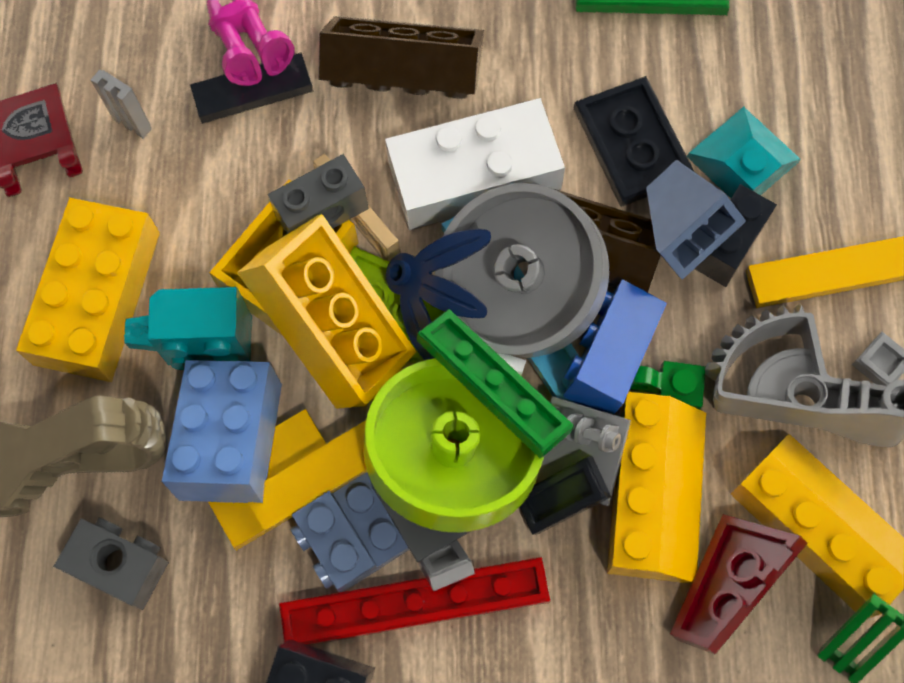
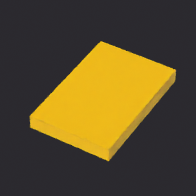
[208,409,334,551]

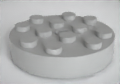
[435,183,609,358]

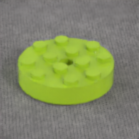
[364,358,544,532]

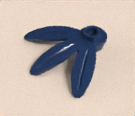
[386,229,491,360]

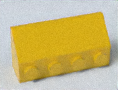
[237,214,417,409]
[607,392,706,584]
[731,434,904,619]

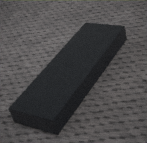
[190,52,314,124]

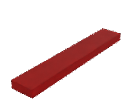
[279,557,550,646]

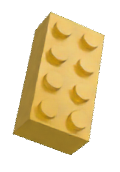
[16,197,160,382]

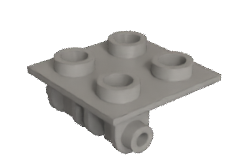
[536,396,631,506]

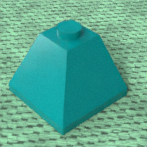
[687,107,801,198]

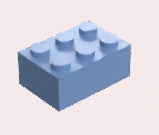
[162,360,282,503]

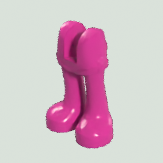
[207,0,294,86]

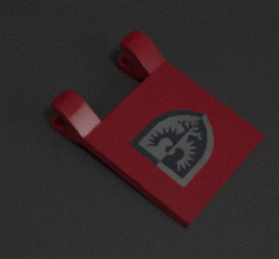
[0,83,83,197]

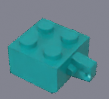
[124,287,252,370]

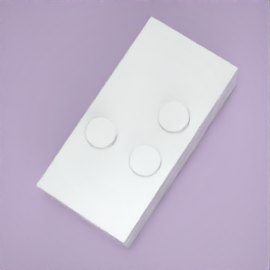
[385,98,565,230]

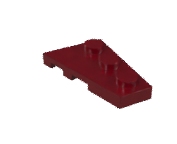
[670,514,808,655]

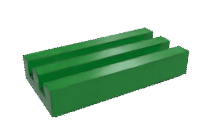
[817,594,904,683]

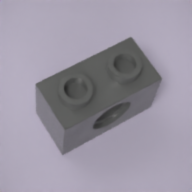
[268,154,369,234]
[53,517,169,610]

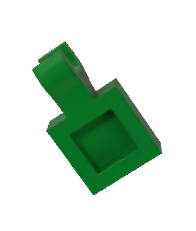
[629,361,706,409]

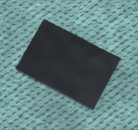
[574,76,694,207]

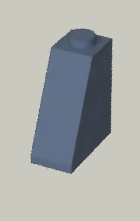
[646,160,746,280]

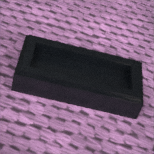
[520,457,611,535]

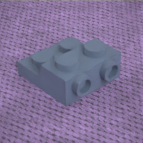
[290,472,409,593]

